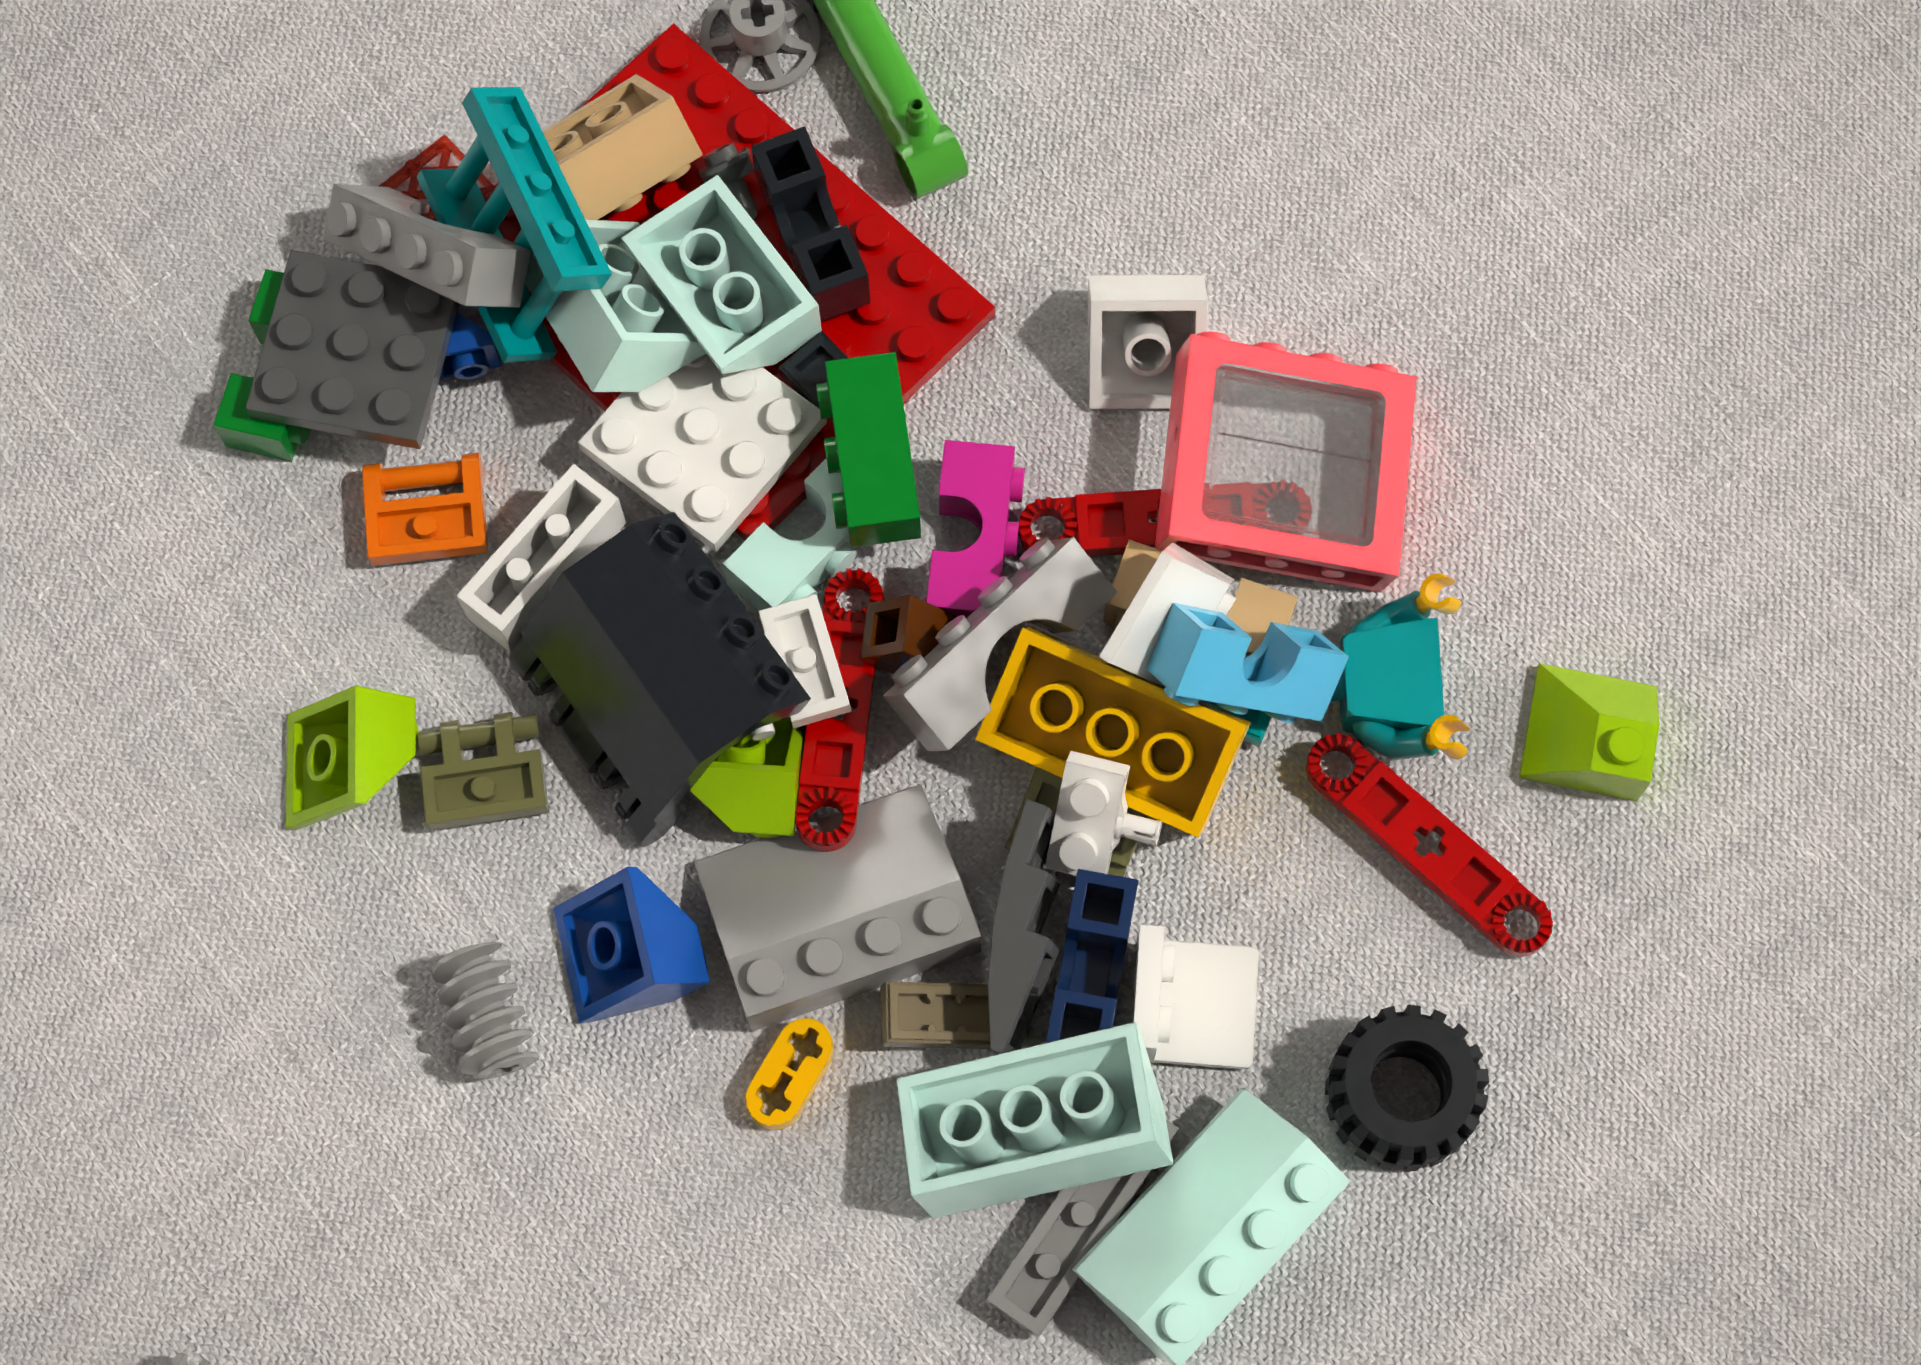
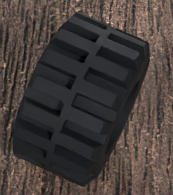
[1324,1005,1489,1172]

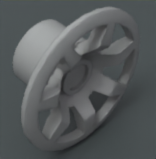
[700,0,821,93]

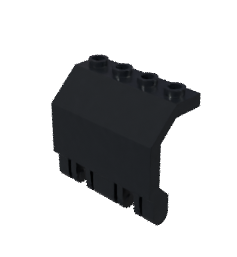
[509,512,811,847]

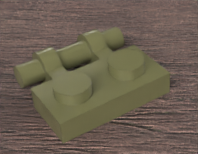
[417,712,549,831]

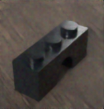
[751,126,871,321]

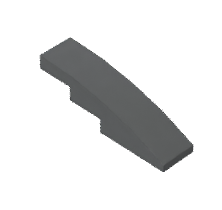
[988,799,1060,1055]

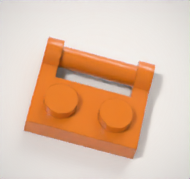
[362,452,489,566]

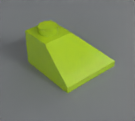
[1519,663,1660,801]
[286,685,418,831]
[690,717,807,838]

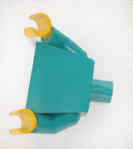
[1331,573,1470,760]

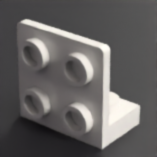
[1131,924,1259,1070]

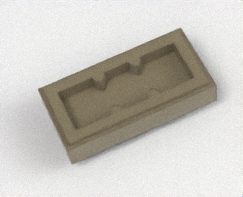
[880,981,991,1049]

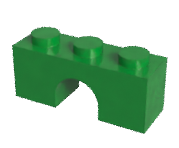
[213,269,311,462]

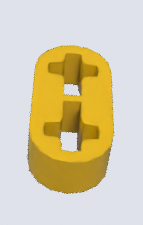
[746,1018,834,1131]

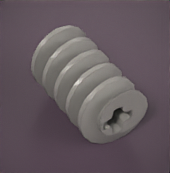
[431,942,539,1079]

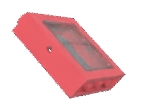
[1155,331,1417,592]

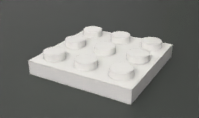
[578,353,827,552]

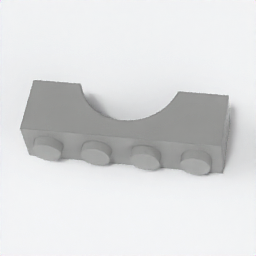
[324,184,531,308]
[883,537,1117,751]

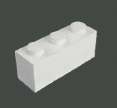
[456,464,626,653]

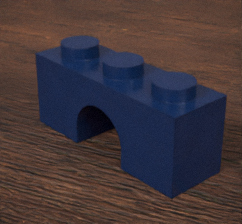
[1046,869,1139,1043]

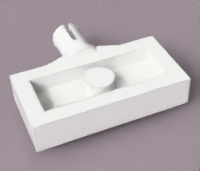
[1045,751,1162,876]

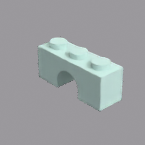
[723,459,858,611]

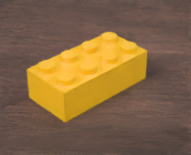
[975,627,1251,837]

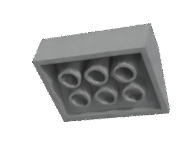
[694,784,981,1032]

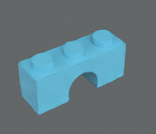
[1146,603,1349,723]

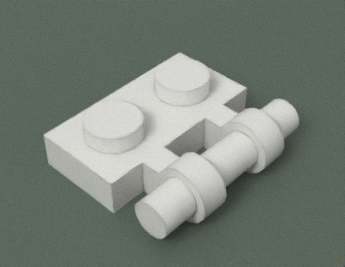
[751,594,851,740]

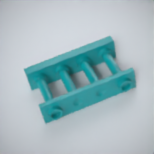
[417,87,612,363]

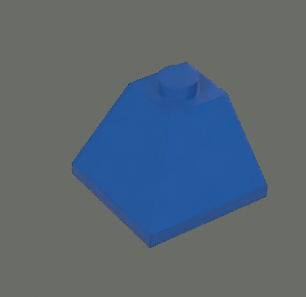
[553,867,710,1023]

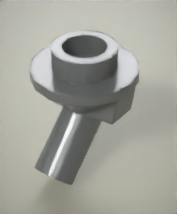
[697,142,757,220]

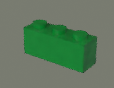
[816,352,921,548]

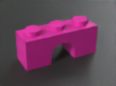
[926,440,1025,618]

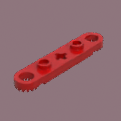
[1019,481,1312,557]
[795,568,883,852]
[1306,733,1553,957]

